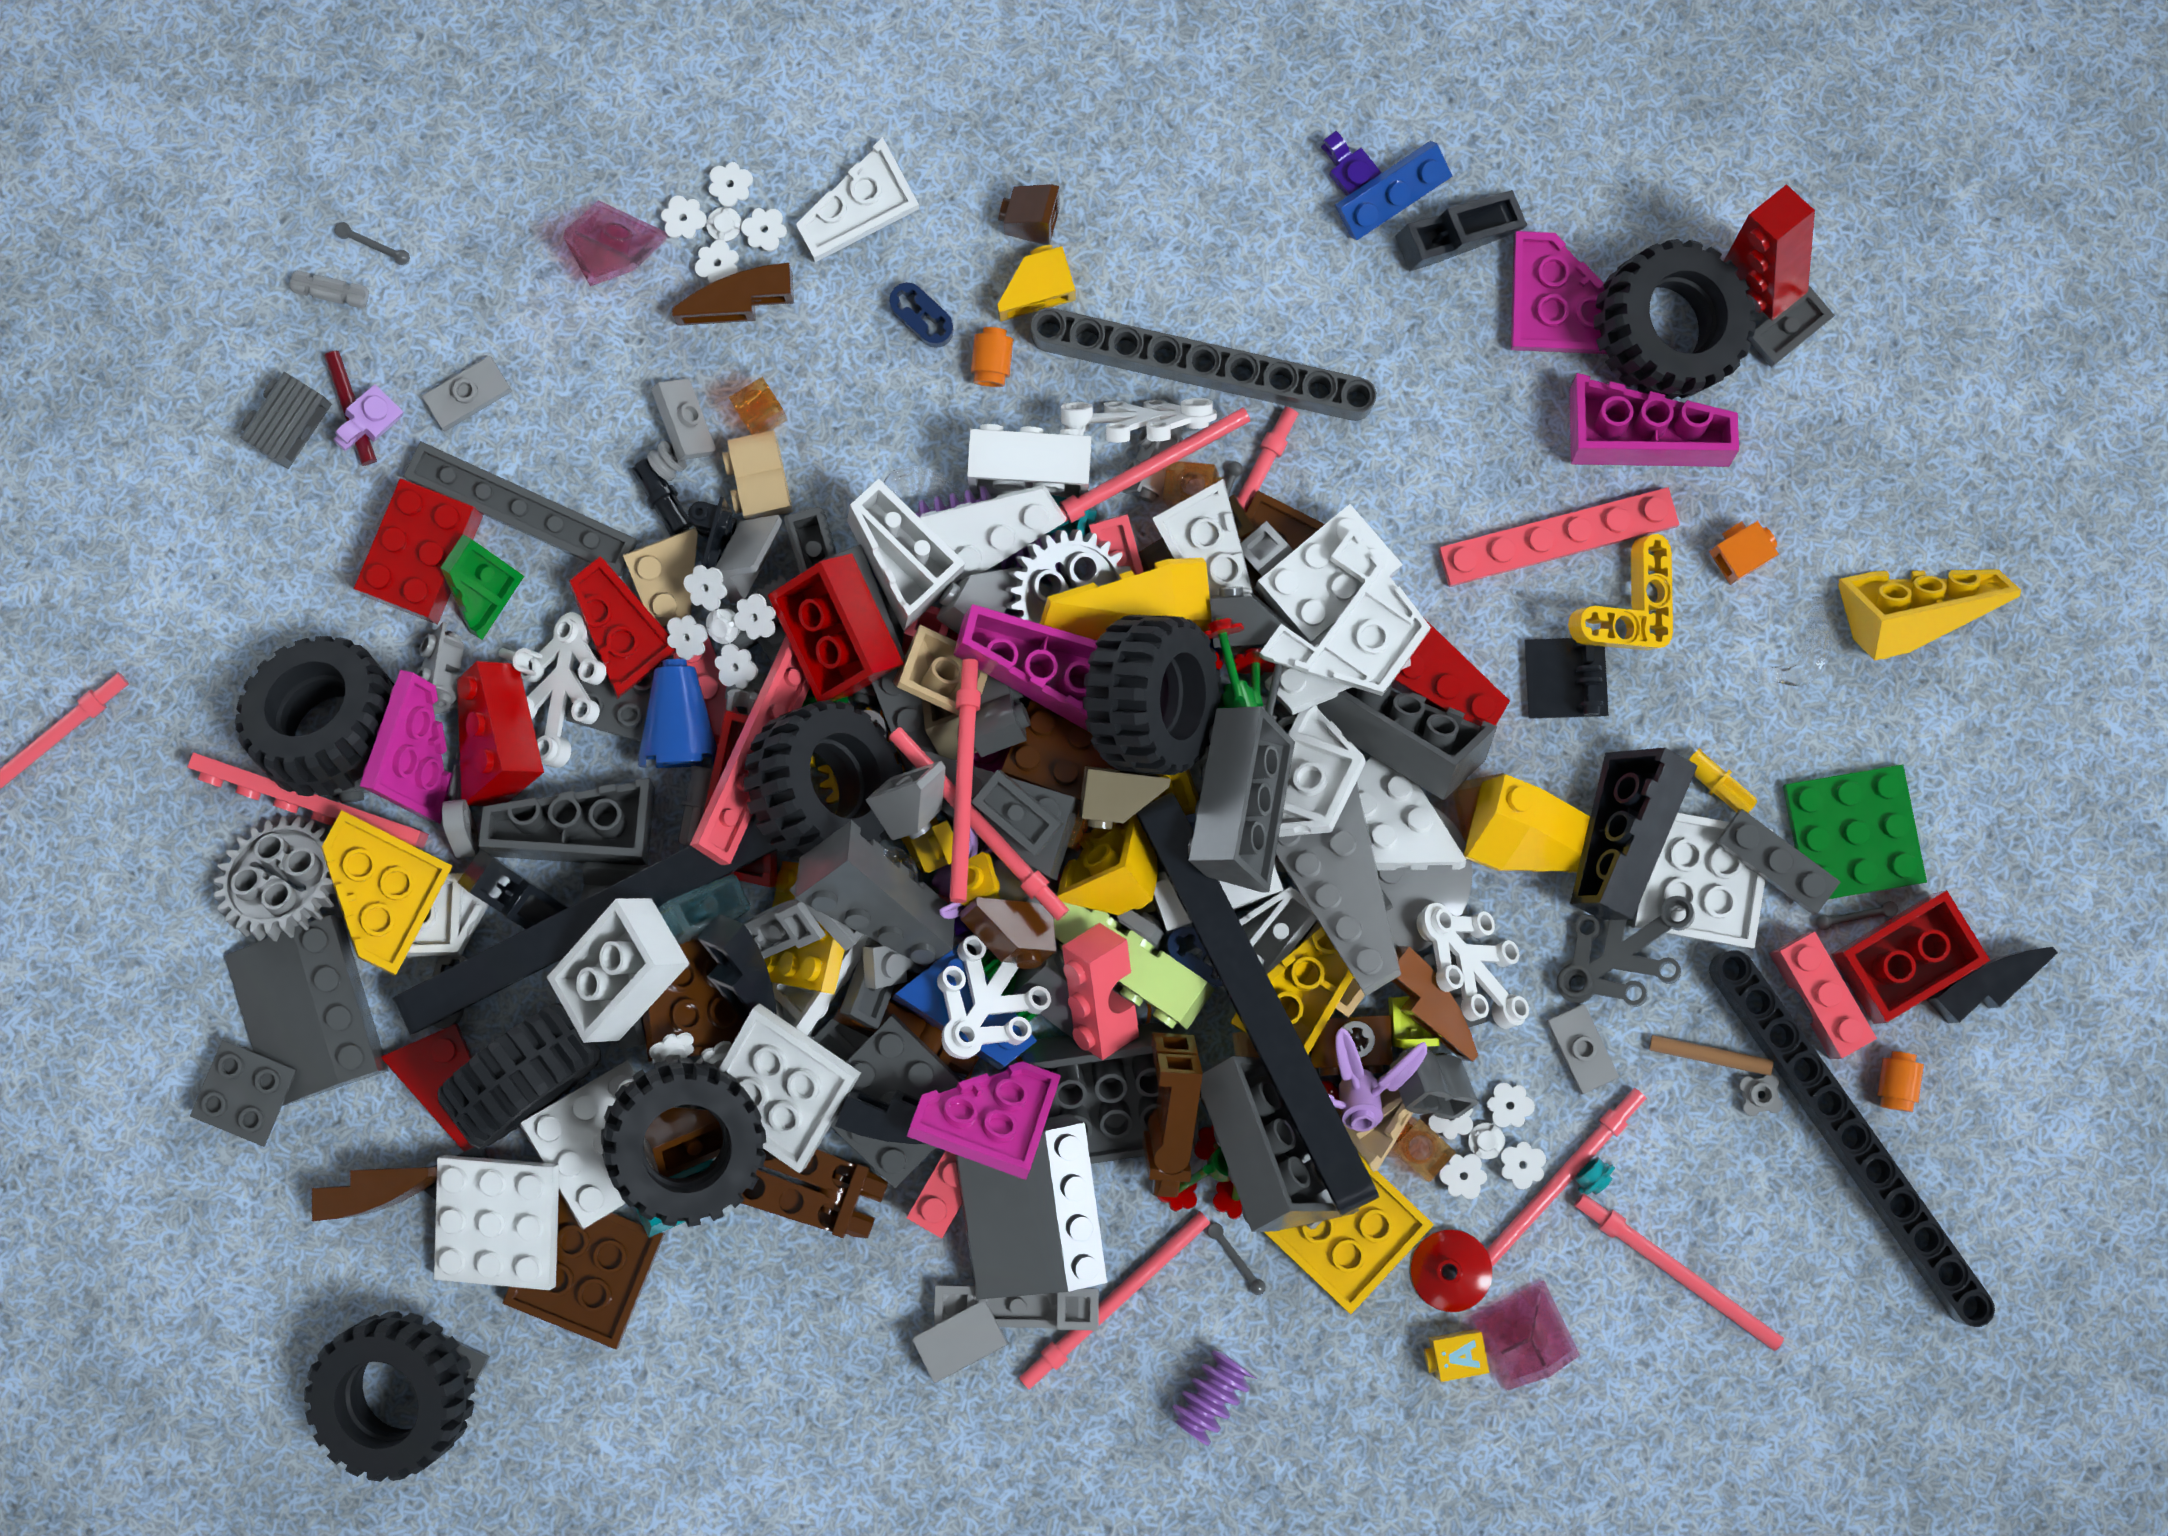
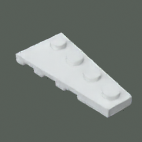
[1152,479,1255,657]

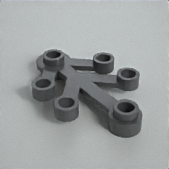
[1557,896,1695,1007]

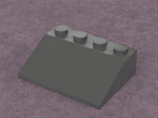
[225,915,389,1106]
[1023,1022,1200,1164]
[1200,1056,1359,1232]
[955,1114,1107,1300]

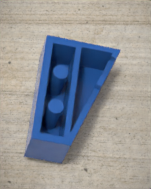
[892,944,1037,1070]

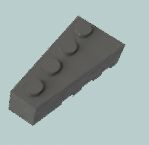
[1317,685,1498,800]
[912,751,1080,880]
[479,778,655,865]
[795,820,955,967]

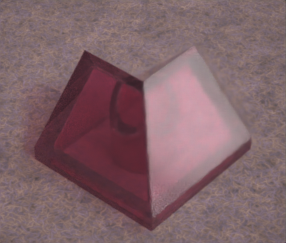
[563,200,668,287]
[1470,1280,1580,1391]

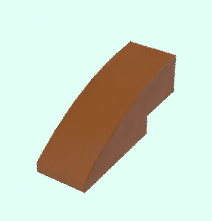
[1391,946,1478,1062]

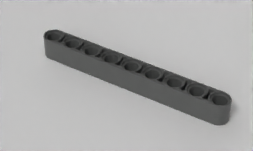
[1031,308,1377,421]

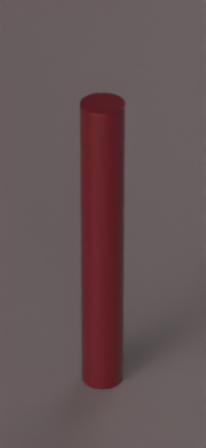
[324,351,377,466]

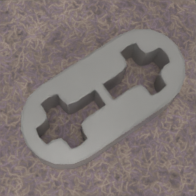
[442,799,479,858]

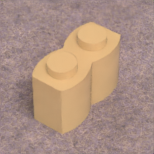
[722,430,793,520]

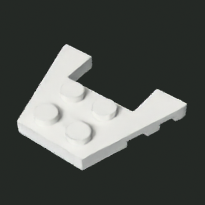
[1259,527,1431,696]

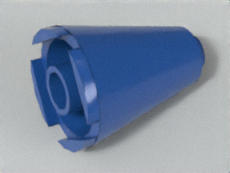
[638,659,717,768]

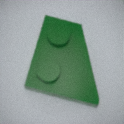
[441,534,524,640]

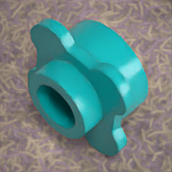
[1575,1157,1615,1195]

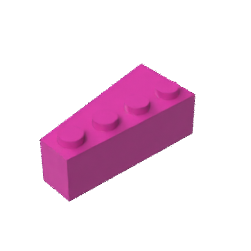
[1569,373,1739,467]
[954,604,1097,731]

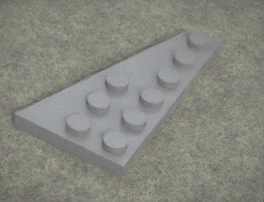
[1276,782,1401,996]

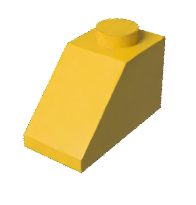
[997,245,1076,322]

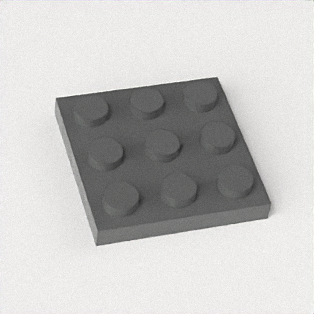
[831,1013,963,1188]

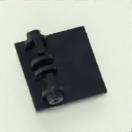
[688,496,737,569]
[1524,638,1609,719]

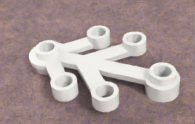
[1061,398,1217,443]
[521,612,606,768]
[1416,903,1529,1029]
[937,936,1051,1059]

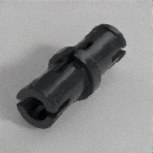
[631,458,693,536]

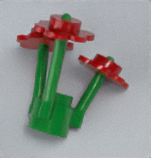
[1204,618,1275,708]
[1157,1124,1242,1220]

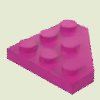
[1511,231,1607,354]
[360,670,451,824]
[907,1061,1061,1180]

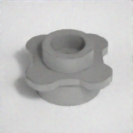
[1739,1073,1783,1116]

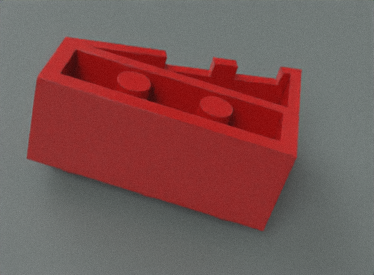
[457,661,544,806]

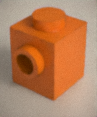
[1709,521,1779,585]

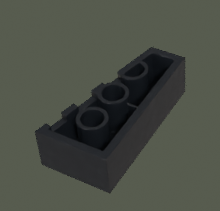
[1570,747,1698,920]

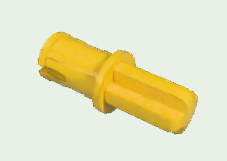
[1689,748,1757,813]

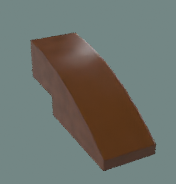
[672,263,794,326]
[312,1167,437,1221]

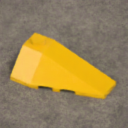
[1040,558,1212,640]
[1838,569,2021,661]
[1464,774,1590,873]
[1057,800,1158,915]
[1230,927,1354,1054]

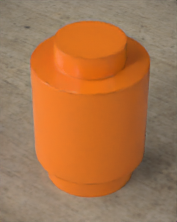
[971,327,1014,387]
[1877,1051,1924,1112]

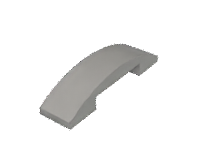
[743,899,826,959]
[934,1285,1099,1331]

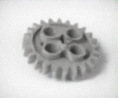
[1005,530,1131,624]
[213,816,336,941]

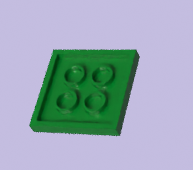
[1783,764,1927,900]

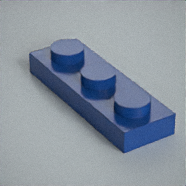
[1335,140,1453,240]

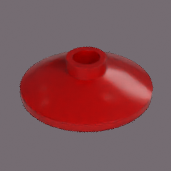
[1411,1229,1493,1312]

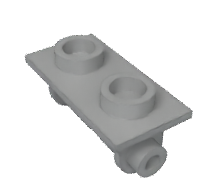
[1122,426,1183,503]
[417,622,464,709]

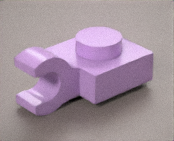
[333,384,404,451]

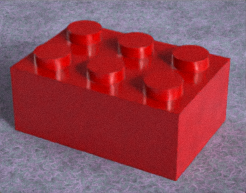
[353,478,483,625]
[768,553,904,702]
[1831,890,1991,1024]

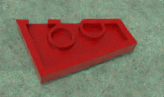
[569,556,676,699]
[381,1024,474,1152]

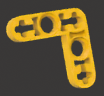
[1568,534,1673,651]

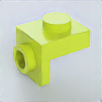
[1388,996,1440,1051]

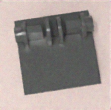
[566,649,654,742]
[190,1040,297,1147]

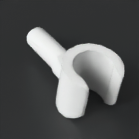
[499,648,542,676]

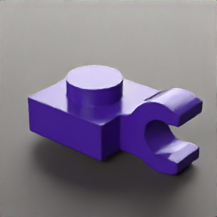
[1321,131,1382,196]

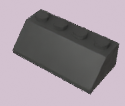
[1188,706,1295,893]

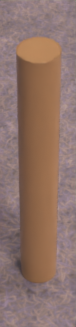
[1649,1035,1774,1076]

